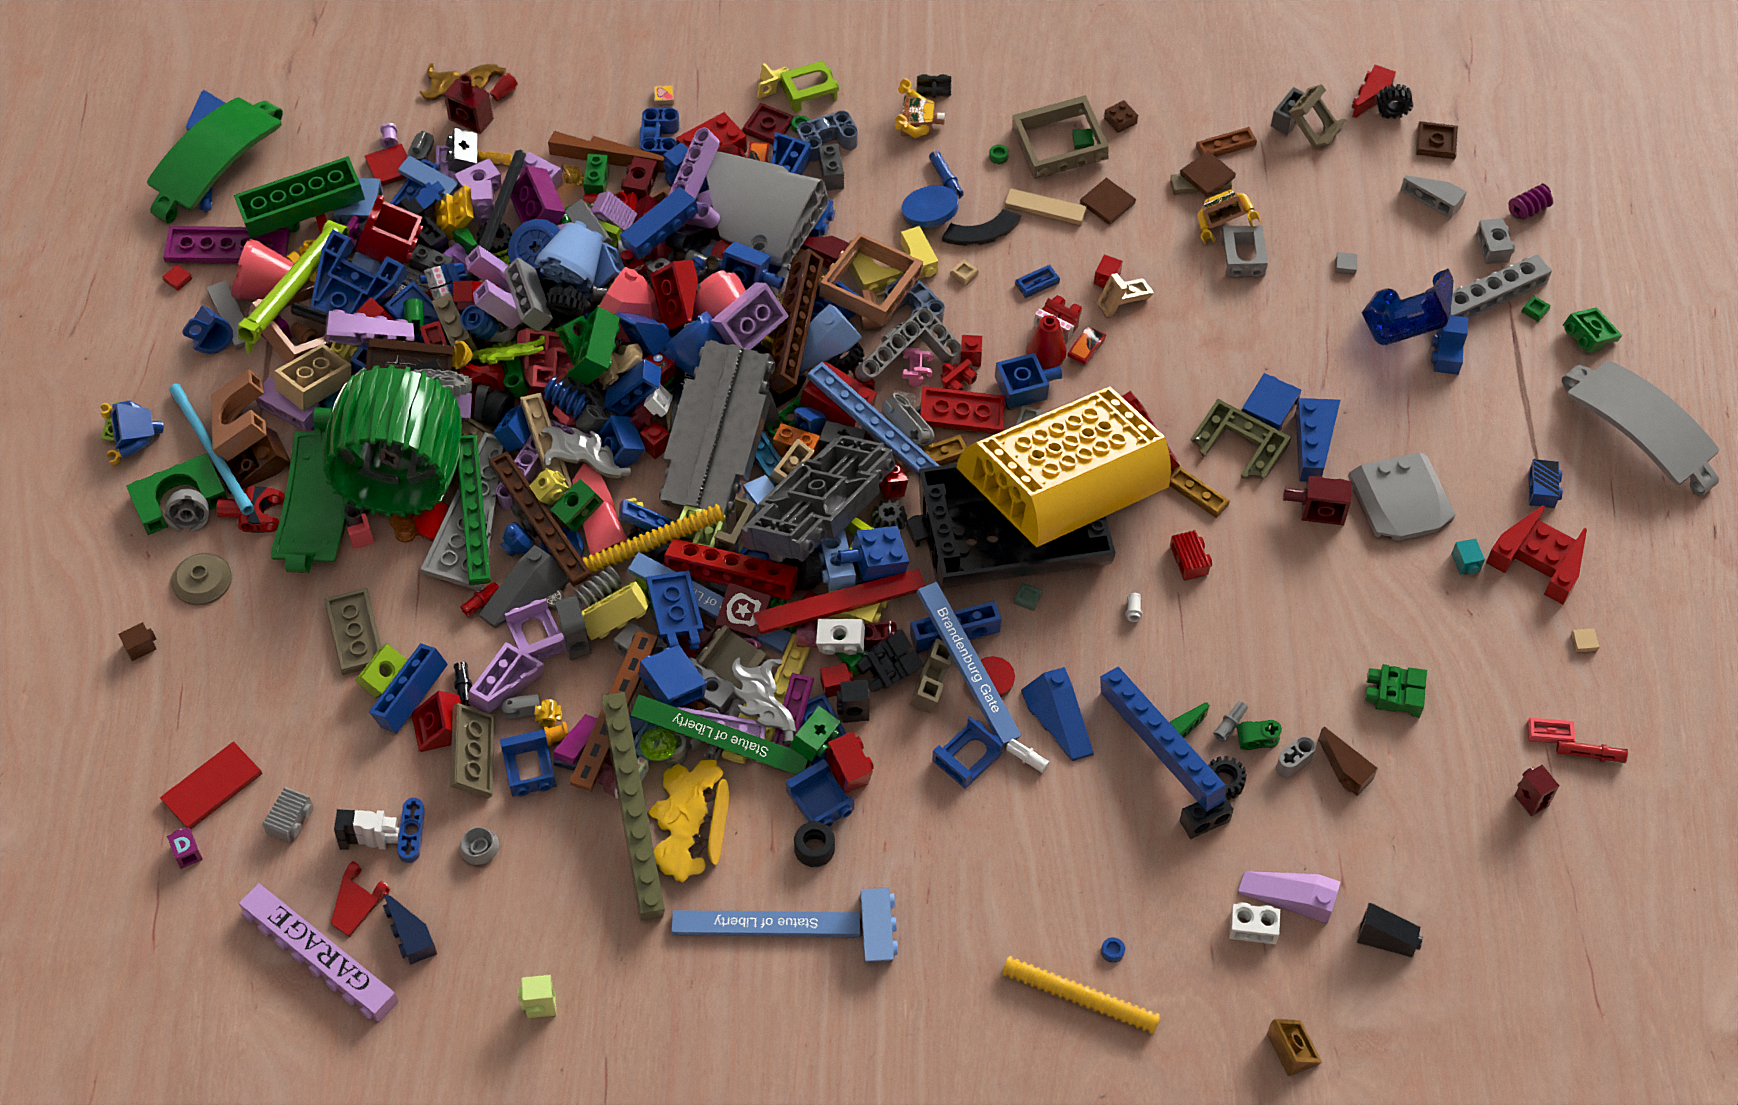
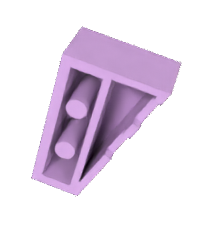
[468,642,544,713]

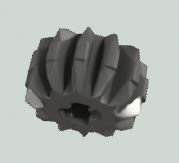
[871,499,907,530]

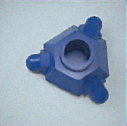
[500,522,535,557]

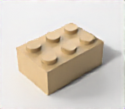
[275,343,351,411]

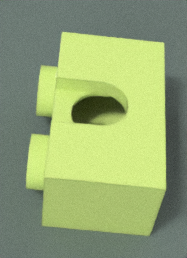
[518,975,556,1018]

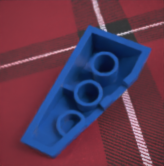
[1021,667,1094,761]

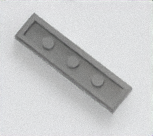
[206,280,245,350]

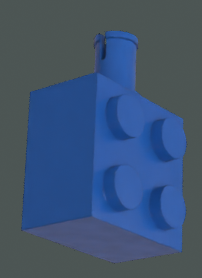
[721,241,785,290]
[995,353,1063,409]
[837,526,910,581]

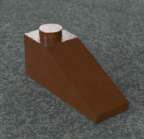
[1318,726,1378,796]

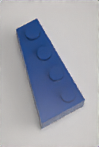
[1295,398,1340,482]

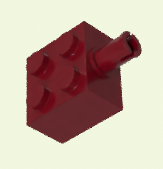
[444,74,494,134]
[1283,476,1352,526]

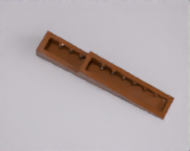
[548,131,665,173]

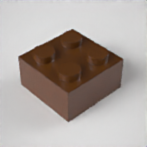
[1104,100,1138,133]

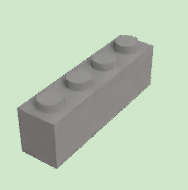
[504,257,553,332]

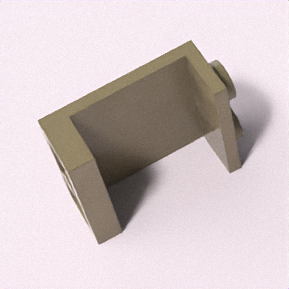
[698,625,771,690]

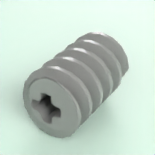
[573,566,622,608]

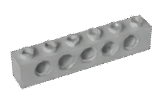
[1434,254,1552,320]
[614,622,737,715]

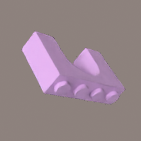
[465,245,522,329]

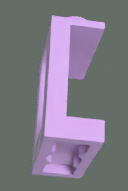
[505,598,567,661]

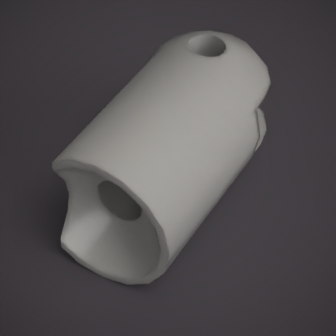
[501,694,540,719]

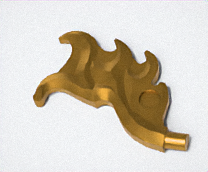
[420,63,506,99]

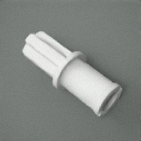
[1006,739,1050,773]

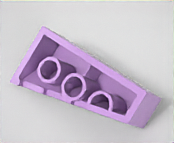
[324,310,414,346]

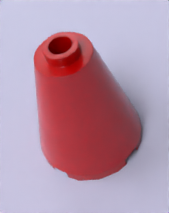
[1026,315,1067,369]

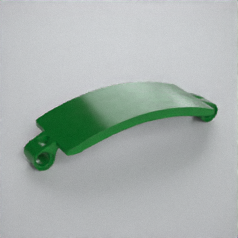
[147,97,283,224]
[271,407,346,573]

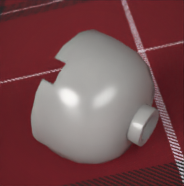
[165,489,209,532]

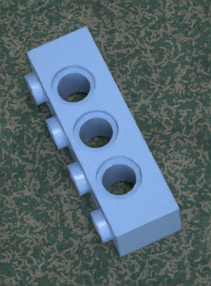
[816,529,856,591]

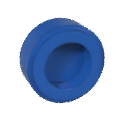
[1101,937,1125,963]

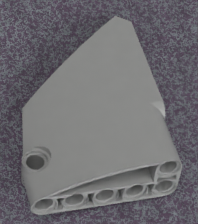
[706,151,829,268]

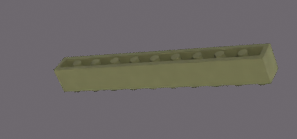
[601,692,665,921]

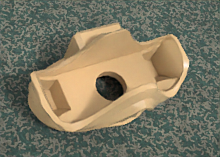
[598,344,643,390]

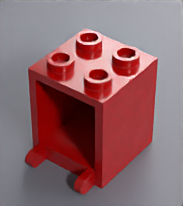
[355,195,423,264]

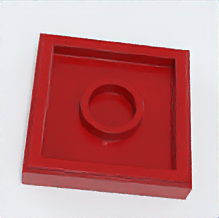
[365,143,408,186]

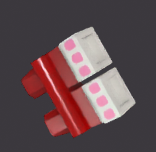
[1034,295,1082,342]

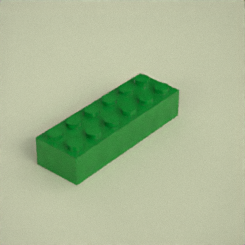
[234,156,365,239]

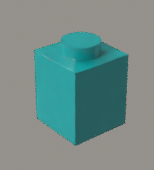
[1451,538,1485,575]

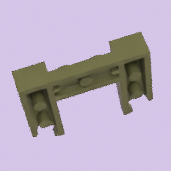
[1191,399,1291,480]

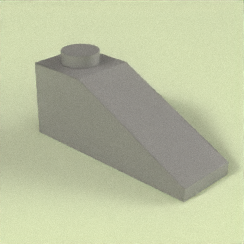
[1400,175,1467,219]

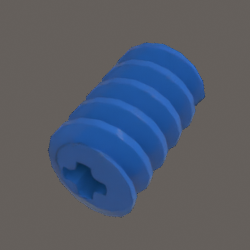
[542,375,589,419]

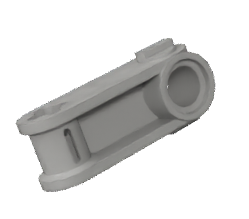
[882,393,934,445]

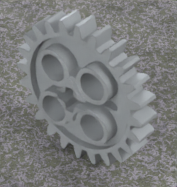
[414,369,472,396]

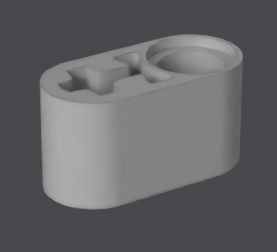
[1276,736,1316,778]

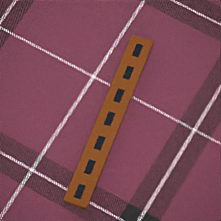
[570,630,658,792]

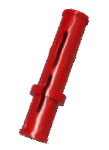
[1556,740,1628,763]

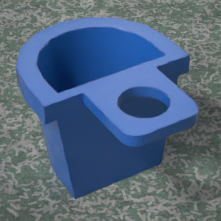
[182,306,233,354]

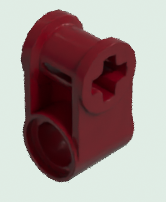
[863,621,897,651]

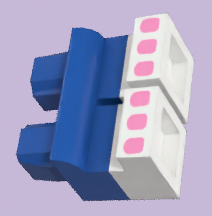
[424,262,465,300]

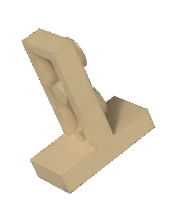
[1097,273,1154,317]

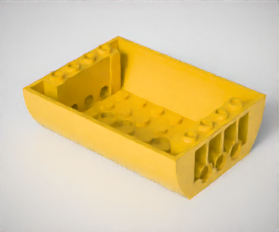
[956,386,1171,548]

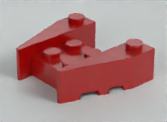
[1486,505,1587,605]

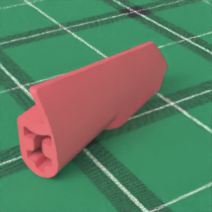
[572,463,628,556]

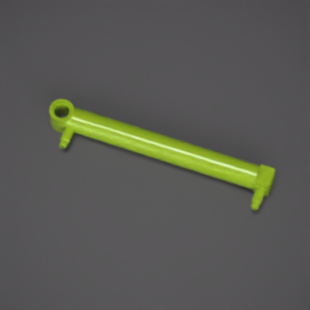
[238,220,349,353]

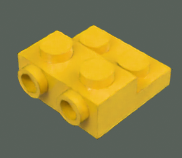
[434,185,474,240]

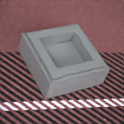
[1336,252,1357,274]

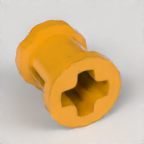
[544,721,569,746]

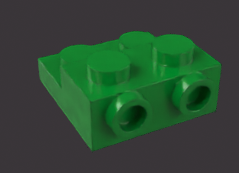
[1563,307,1622,353]

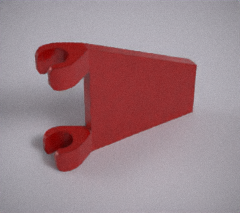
[331,861,390,937]

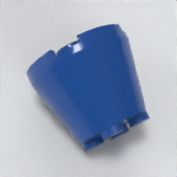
[660,311,726,378]

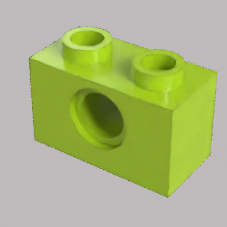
[355,643,407,697]

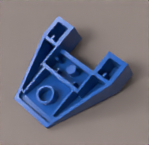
[310,229,408,314]

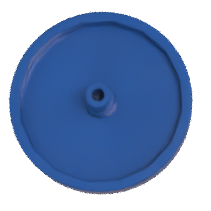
[901,186,959,228]

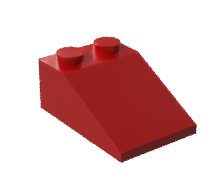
[650,260,698,331]

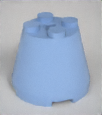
[534,220,603,292]

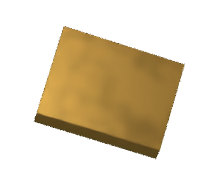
[1267,1019,1322,1076]

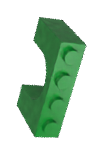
[126,453,227,535]

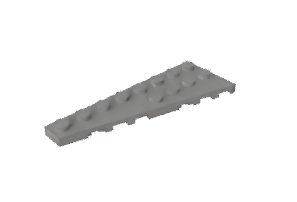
[421,432,504,591]

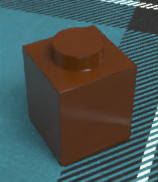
[118,622,157,661]

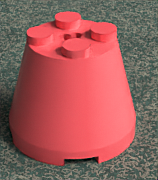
[231,239,295,300]
[692,270,746,321]

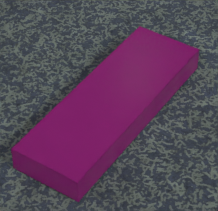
[553,714,598,765]

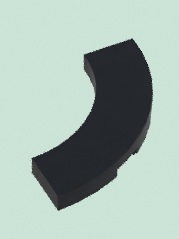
[942,209,1021,246]

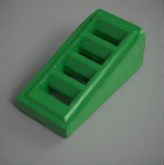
[452,227,478,255]
[1170,702,1210,738]

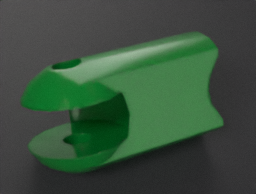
[403,298,424,335]

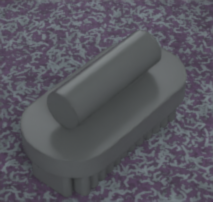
[408,131,434,161]

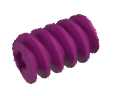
[1508,183,1553,220]

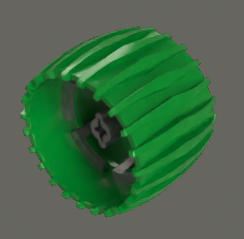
[323,365,462,518]

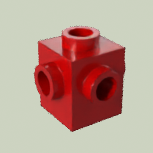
[879,464,908,499]

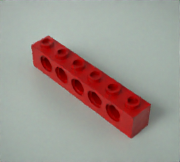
[665,538,798,600]

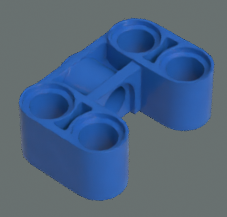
[640,108,680,156]

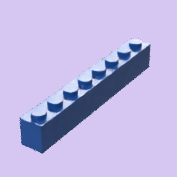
[1100,666,1226,812]

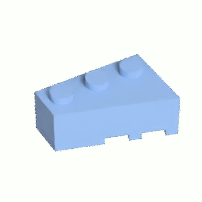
[860,888,898,963]

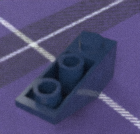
[383,894,437,965]

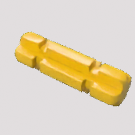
[477,150,512,165]

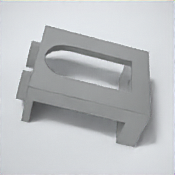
[1220,226,1268,277]

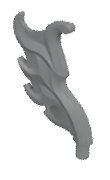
[541,426,631,479]
[732,658,796,744]

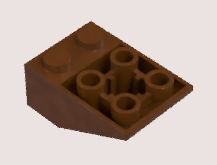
[219,427,290,494]

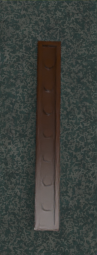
[489,452,592,587]

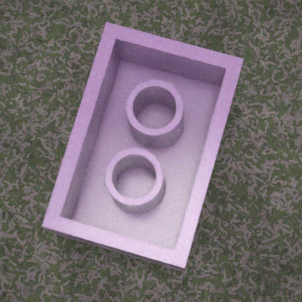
[711,282,789,350]

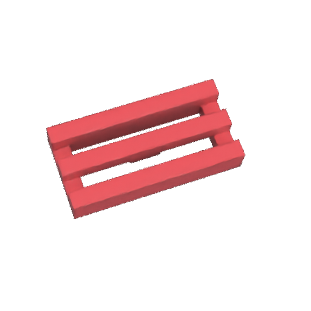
[1527,718,1575,743]

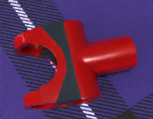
[217,486,285,533]

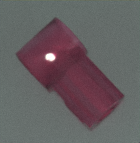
[796,620,818,647]

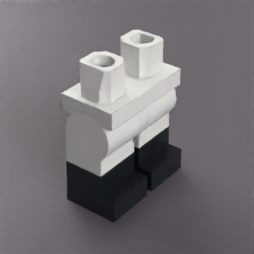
[334,809,400,850]

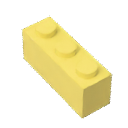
[581,581,650,641]

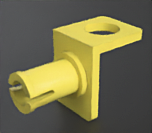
[757,63,788,99]

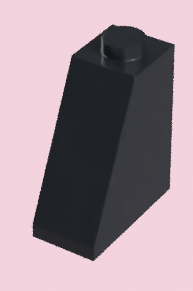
[1357,903,1423,957]

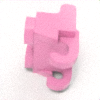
[902,348,933,388]

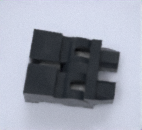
[855,629,924,692]

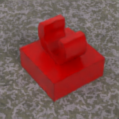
[615,191,638,211]

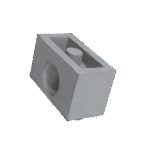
[1476,218,1515,264]

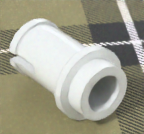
[1125,593,1143,622]

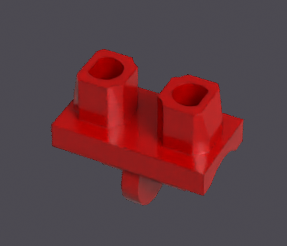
[940,359,977,391]

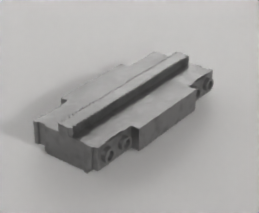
[659,340,775,520]
[741,436,895,561]

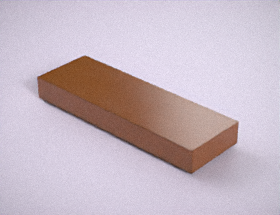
[1196,127,1257,157]

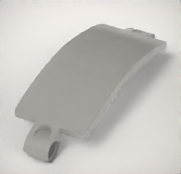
[1561,361,1719,496]

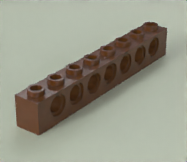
[768,248,824,394]

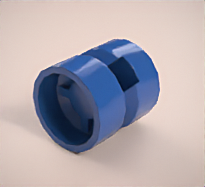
[460,305,498,340]

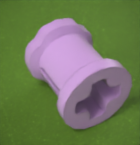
[380,123,399,148]

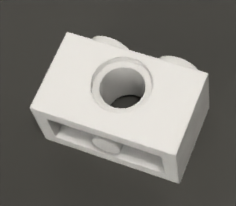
[816,619,865,655]

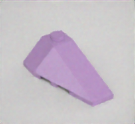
[1238,871,1340,923]

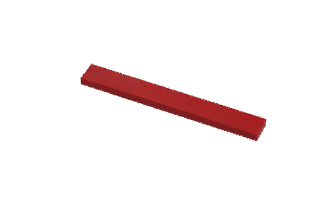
[753,569,926,635]

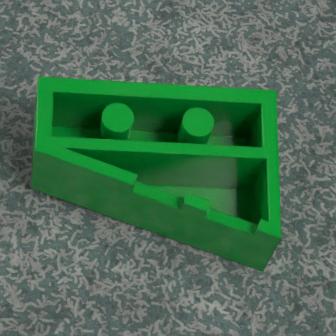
[566,306,620,385]

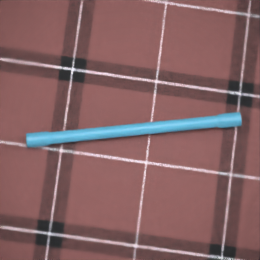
[169,384,254,515]

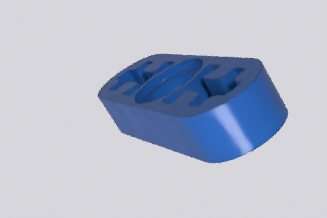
[397,798,425,863]

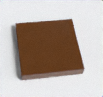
[1416,121,1458,159]
[1180,151,1236,197]
[1080,177,1136,225]

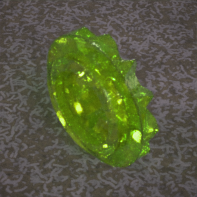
[640,726,676,761]

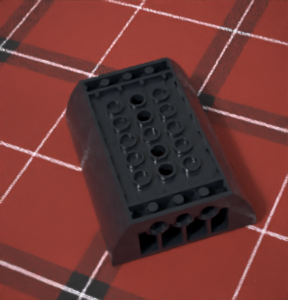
[919,457,1116,588]

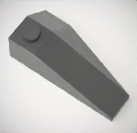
[479,545,569,627]

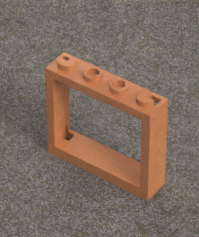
[818,232,923,326]
[248,281,333,364]

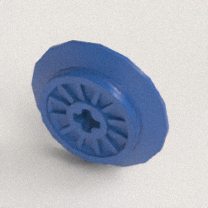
[508,219,560,278]

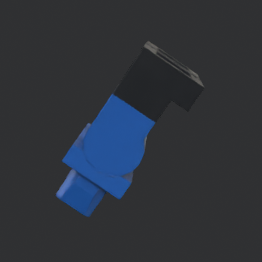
[395,181,445,215]

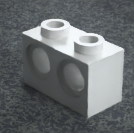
[1229,903,1280,944]

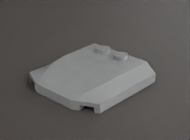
[1348,453,1455,541]

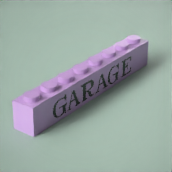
[239,883,398,1023]

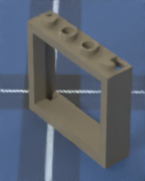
[1012,95,1109,179]

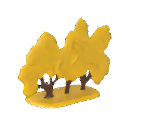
[647,760,729,883]

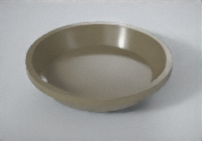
[171,553,232,605]

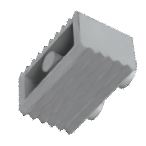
[262,787,313,843]

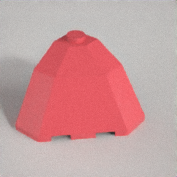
[599,267,661,342]
[517,328,578,388]

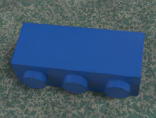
[604,359,662,416]

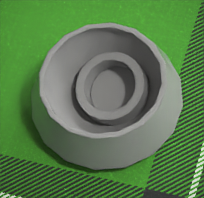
[460,827,499,865]

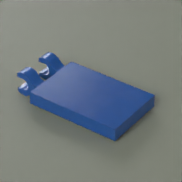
[646,571,704,650]

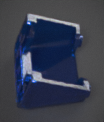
[1361,268,1454,345]

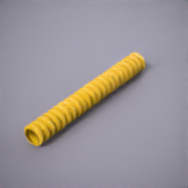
[583,503,725,575]
[1002,956,1160,1034]

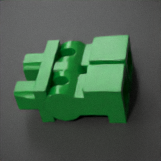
[1364,664,1427,718]

